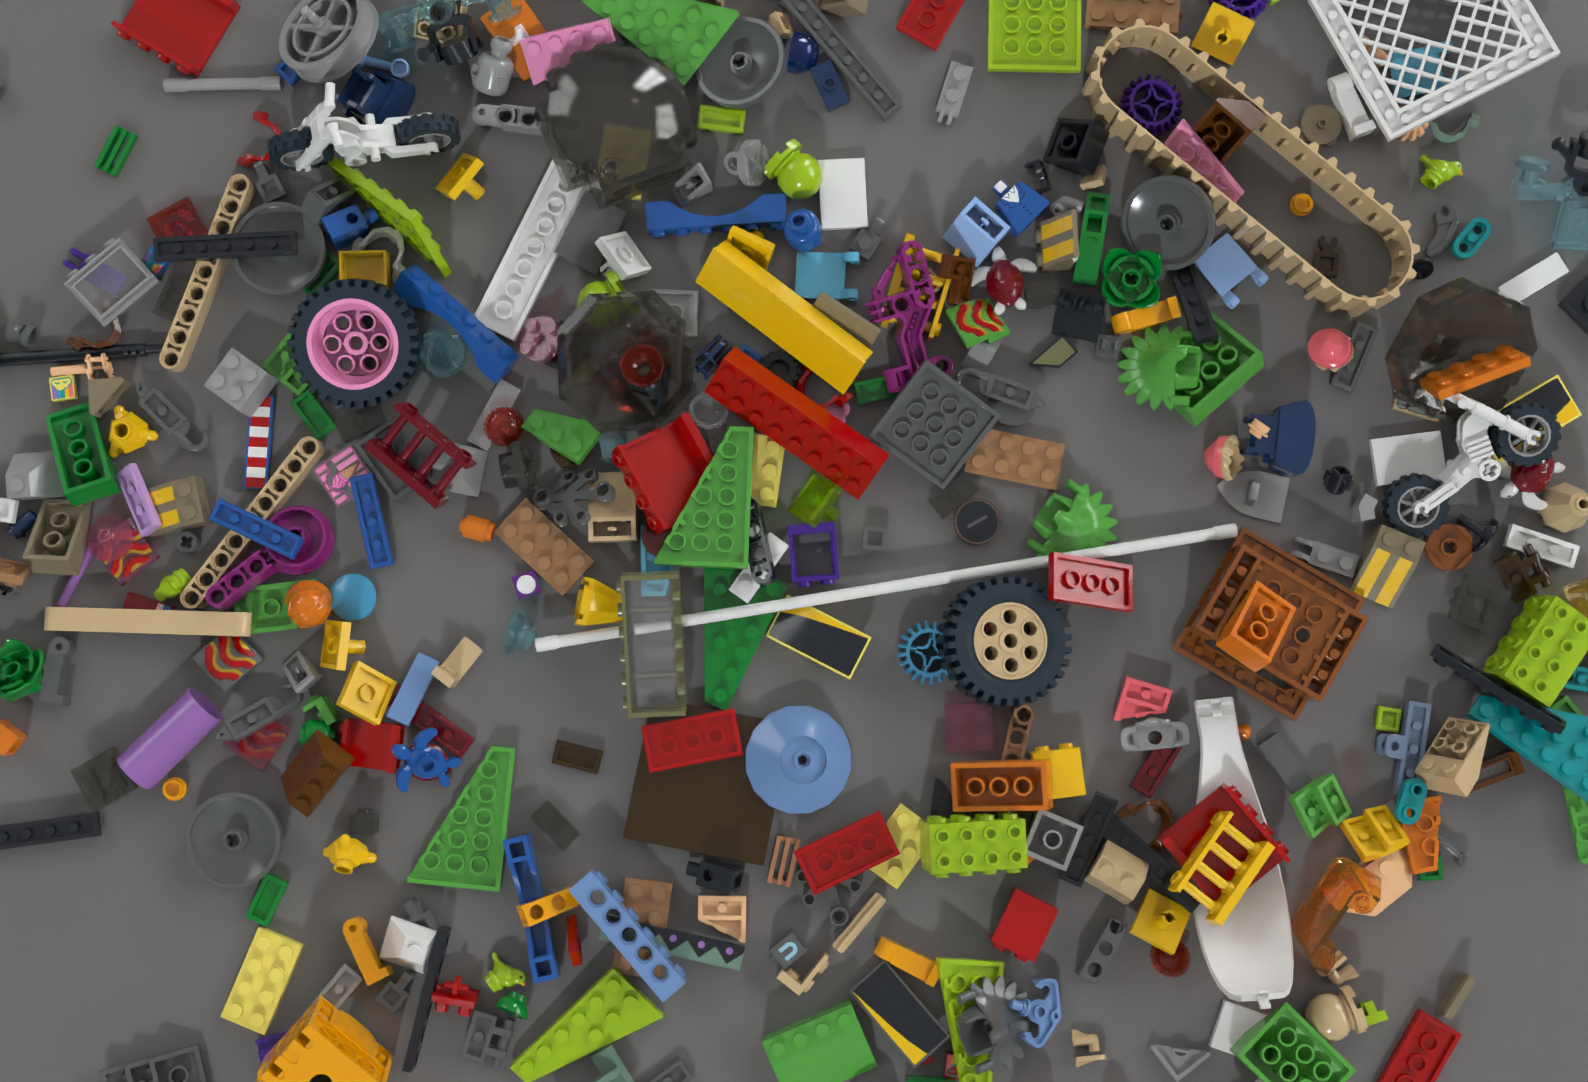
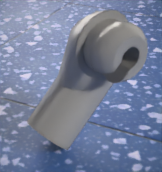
[1049,196,1084,216]

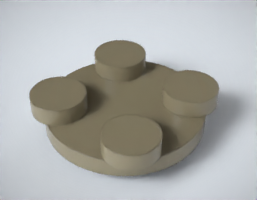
[1299,104,1342,147]

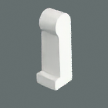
[1327,72,1376,142]

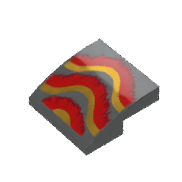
[193,636,265,692]

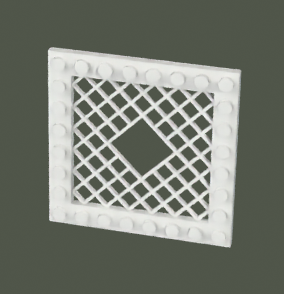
[1307,0,1561,142]

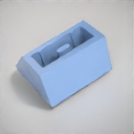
[942,196,1011,268]

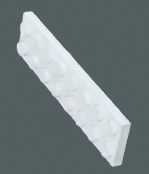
[475,154,597,342]

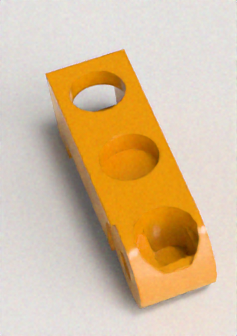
[1110,296,1181,335]
[516,885,579,927]
[342,916,394,986]
[873,936,939,987]

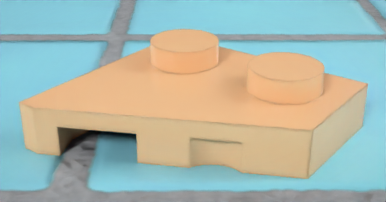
[698,895,746,943]

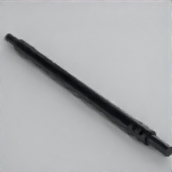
[0,343,164,367]

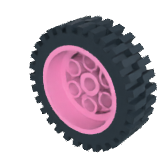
[287,278,423,409]

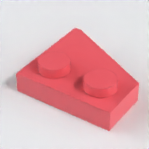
[1113,676,1173,721]

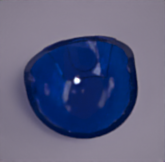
[787,31,819,74]

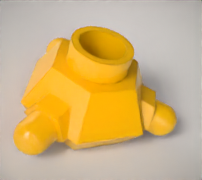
[108,405,159,458]
[323,834,377,874]

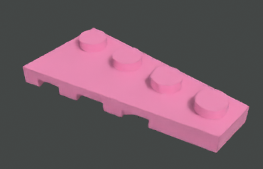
[520,17,616,86]
[1164,118,1245,203]

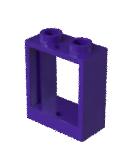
[788,522,839,587]

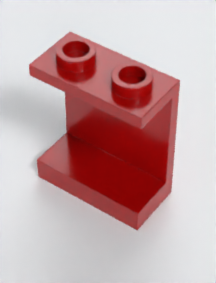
[339,718,406,774]
[988,886,1059,963]

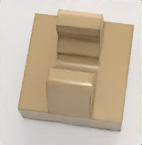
[766,11,795,40]

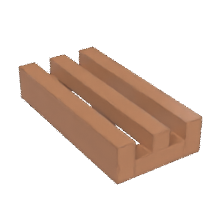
[767,834,800,887]

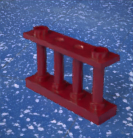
[364,402,477,509]

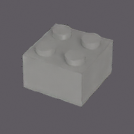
[204,347,279,417]
[1026,810,1084,871]

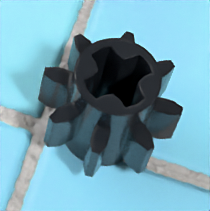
[1322,466,1354,495]

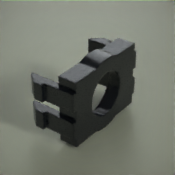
[1024,159,1052,195]

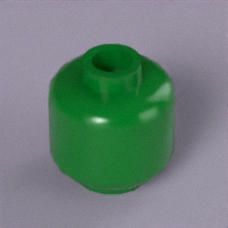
[299,719,335,747]

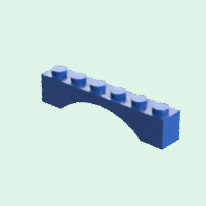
[645,193,787,238]
[391,264,520,384]
[503,833,561,983]

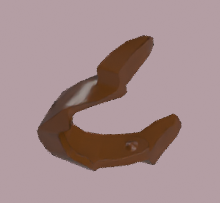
[65,297,121,350]
[1115,799,1173,852]

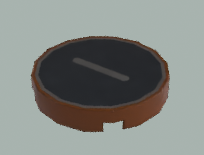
[953,498,1001,545]

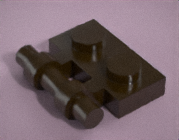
[1493,543,1552,604]

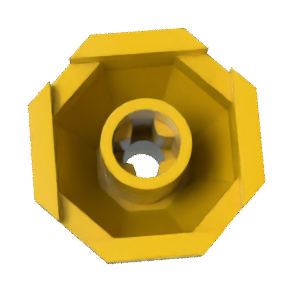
[573,577,623,627]

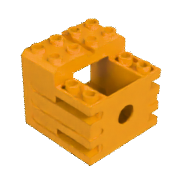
[256,995,394,1082]

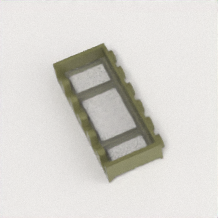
[616,569,687,718]

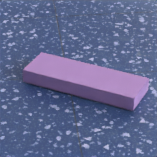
[115,463,163,537]

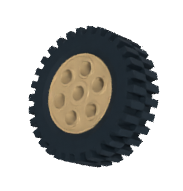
[937,576,1072,707]

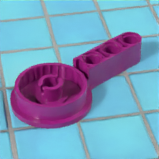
[205,505,335,611]

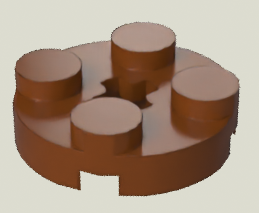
[1423,524,1473,571]

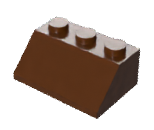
[1192,98,1266,165]
[280,729,356,818]

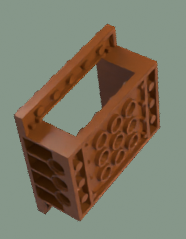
[1171,527,1369,721]

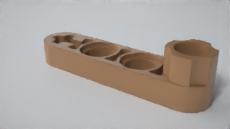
[1000,704,1034,760]

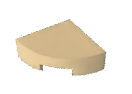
[1080,164,1107,191]

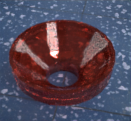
[621,344,664,387]

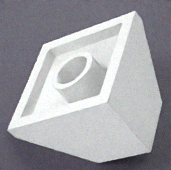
[379,916,437,974]

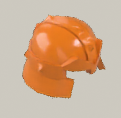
[284,580,332,628]

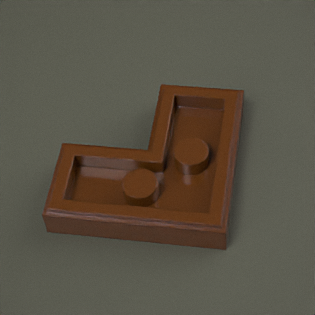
[938,254,976,304]

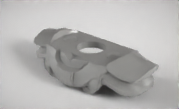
[1120,717,1190,752]

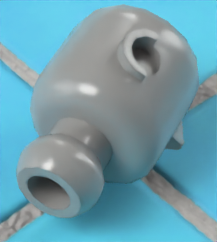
[471,35,514,97]

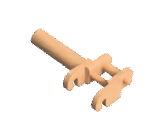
[50,353,115,380]

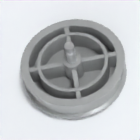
[279,0,379,83]

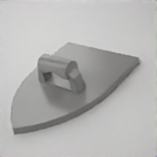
[1216,471,1290,524]

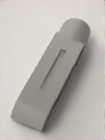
[472,104,587,140]

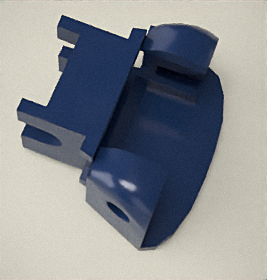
[335,66,416,135]
[1240,400,1316,478]

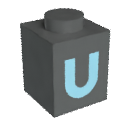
[769,929,807,970]

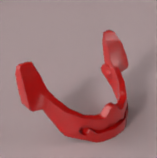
[236,111,281,168]
[796,365,854,408]

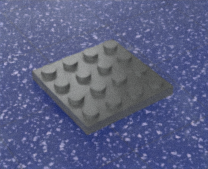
[868,358,1001,490]

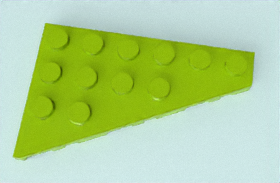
[327,156,452,279]

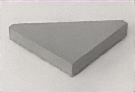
[1148,1043,1211,1082]

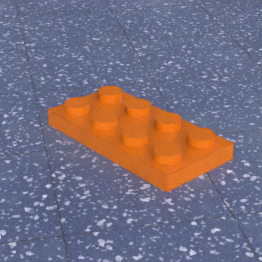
[1419,345,1532,400]

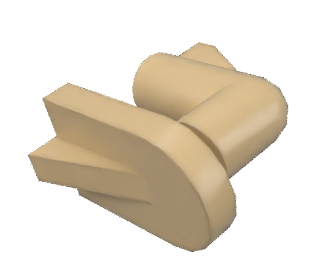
[1316,948,1359,985]
[1071,1030,1106,1068]

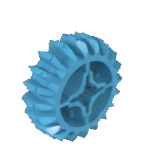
[897,621,950,685]

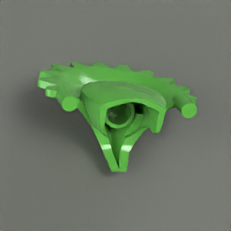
[1117,324,1201,410]
[1025,479,1118,557]

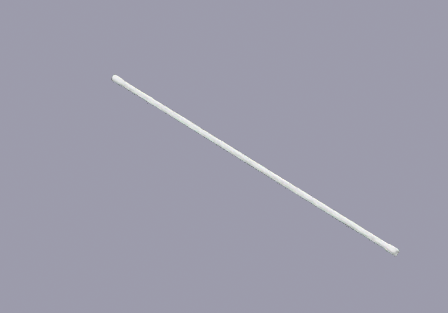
[535,523,1238,652]

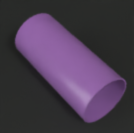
[117,688,223,790]

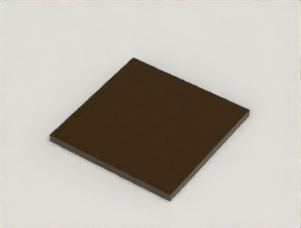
[623,697,775,866]

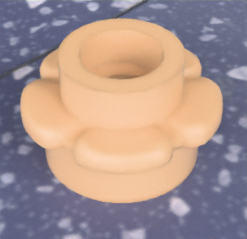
[1248,418,1270,439]

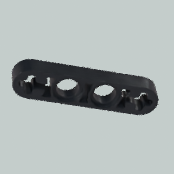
[748,498,776,587]

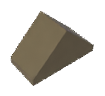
[88,377,133,419]

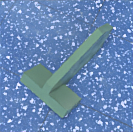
[588,1045,634,1082]

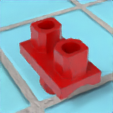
[431,975,480,1017]

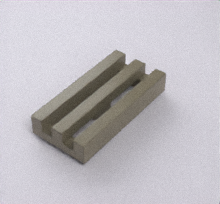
[1436,971,1477,1020]

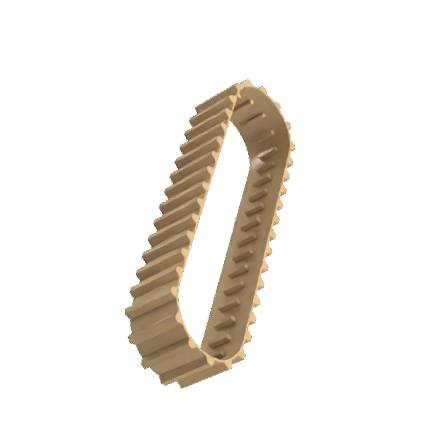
[1081,19,1420,318]

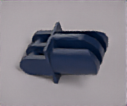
[689,333,734,380]

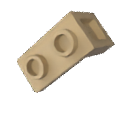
[431,637,483,688]
[776,951,829,995]

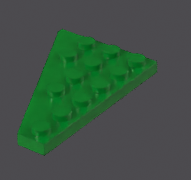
[704,568,789,710]

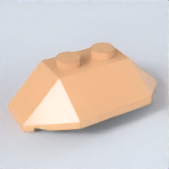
[1323,847,1412,917]

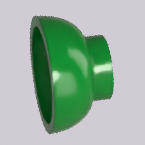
[495,991,528,1020]

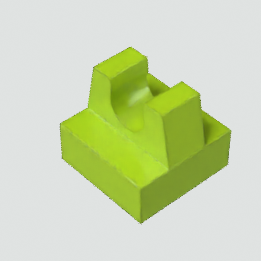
[1359,1000,1388,1026]

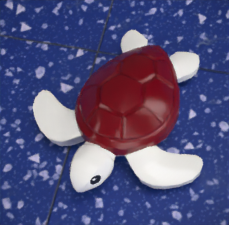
[971,247,1037,316]
[1499,457,1565,510]

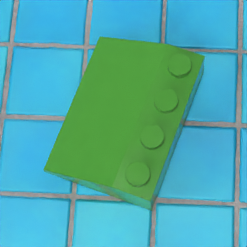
[1174,312,1264,427]
[762,999,878,1082]
[1229,1001,1357,1082]

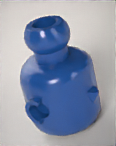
[781,209,822,252]

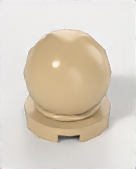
[1305,985,1368,1042]

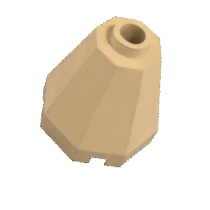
[1537,482,1588,533]

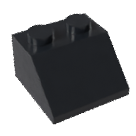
[1043,118,1110,176]

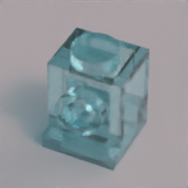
[599,433,626,463]

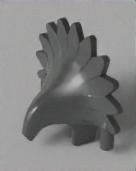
[956,976,1035,1074]

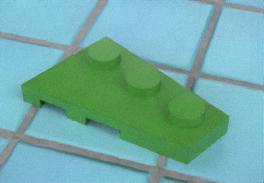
[521,409,607,465]

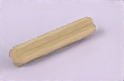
[832,892,886,953]

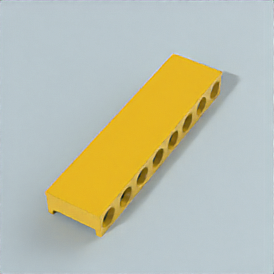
[695,240,873,395]

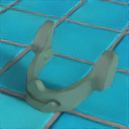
[1429,112,1480,143]

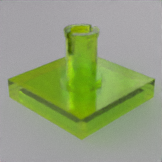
[787,473,843,528]

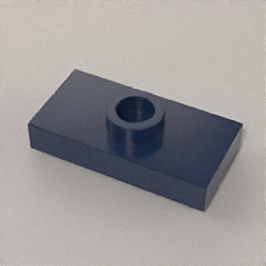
[810,59,850,112]

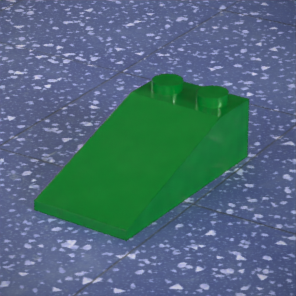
[45,402,121,507]

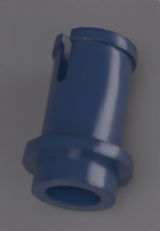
[8,509,37,539]

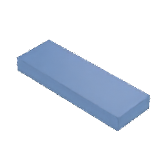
[386,652,440,727]

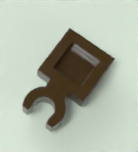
[1312,235,1339,278]

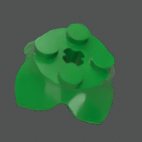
[1101,248,1162,309]
[0,638,44,702]

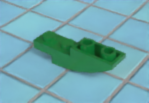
[1072,192,1111,287]

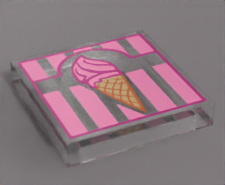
[312,444,378,509]

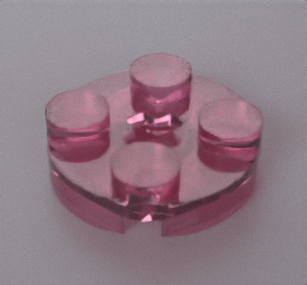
[519,316,565,364]

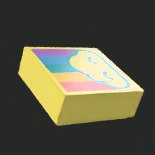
[49,375,78,402]

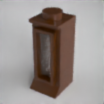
[1470,749,1525,793]

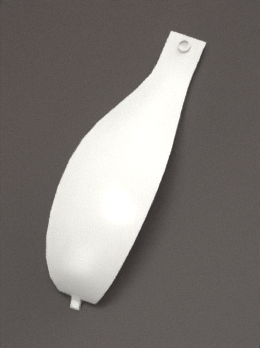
[1190,697,1294,1009]

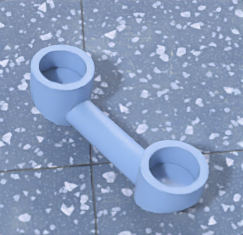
[356,54,410,79]

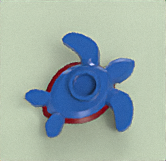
[391,728,462,792]

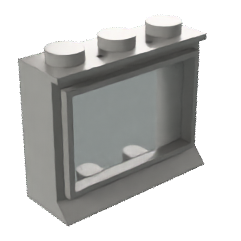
[64,238,162,328]

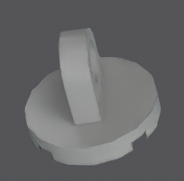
[724,139,769,187]

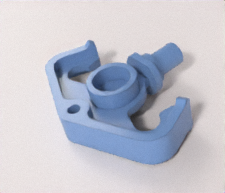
[1008,977,1061,1048]

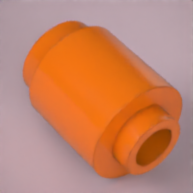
[459,514,496,543]

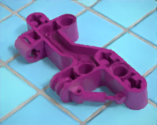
[864,241,953,394]

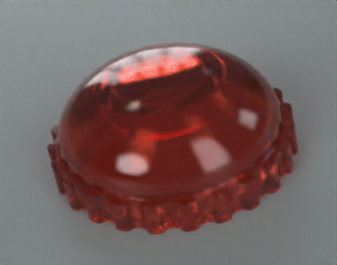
[484,407,524,447]
[1149,941,1191,978]

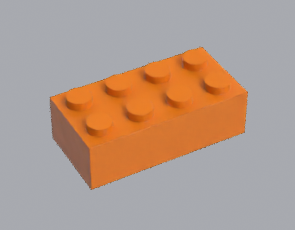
[950,759,1053,812]

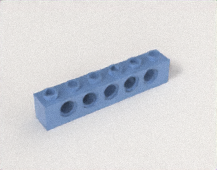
[568,869,686,1002]

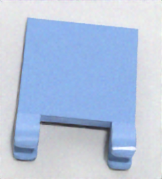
[1193,232,1268,310]

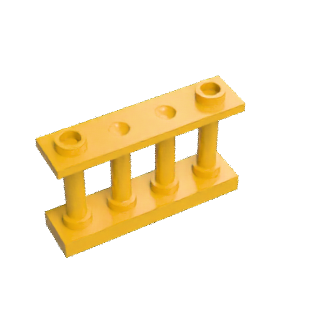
[878,233,960,342]
[1167,811,1275,926]

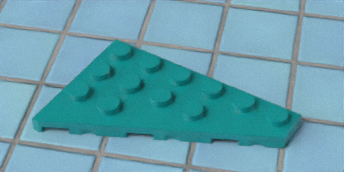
[1466,695,1588,803]

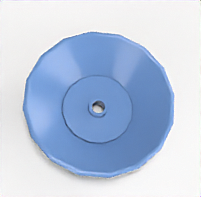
[746,706,851,814]

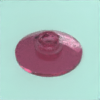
[88,515,134,562]

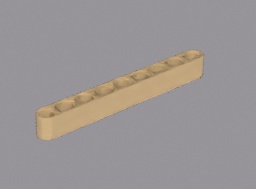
[159,174,256,373]
[180,437,325,609]
[44,607,252,637]

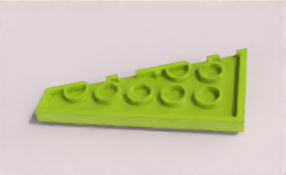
[936,957,1004,1082]
[510,966,664,1082]

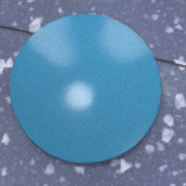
[330,573,376,621]

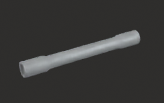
[163,76,283,93]

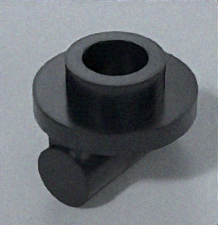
[1412,258,1434,280]

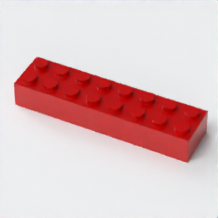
[704,347,890,500]

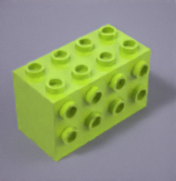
[1483,595,1588,708]
[919,811,1028,878]

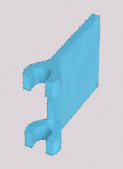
[1389,40,1459,99]
[795,252,860,302]

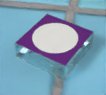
[511,570,542,600]

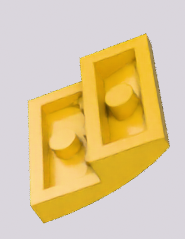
[1339,804,1410,863]

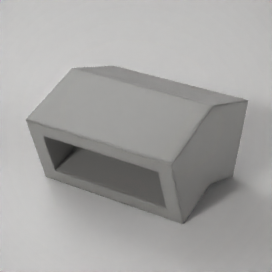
[1350,493,1379,523]

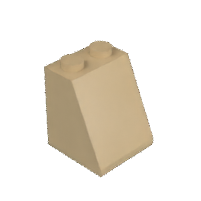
[1084,839,1150,905]

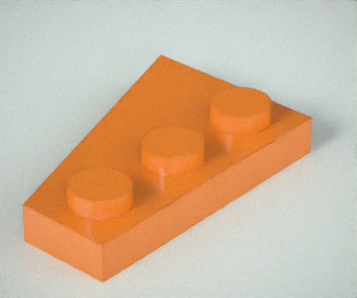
[1393,795,1442,875]

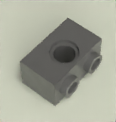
[300,176,357,225]

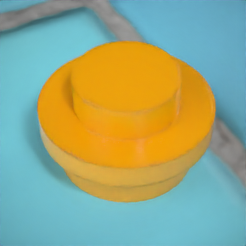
[1289,193,1313,217]
[162,777,187,801]

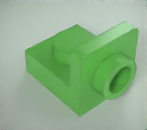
[302,694,342,726]

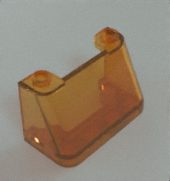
[1291,857,1381,975]

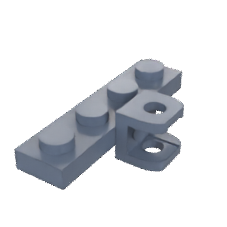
[1374,700,1432,795]

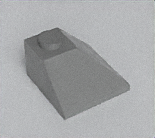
[432,443,489,498]
[5,451,65,501]

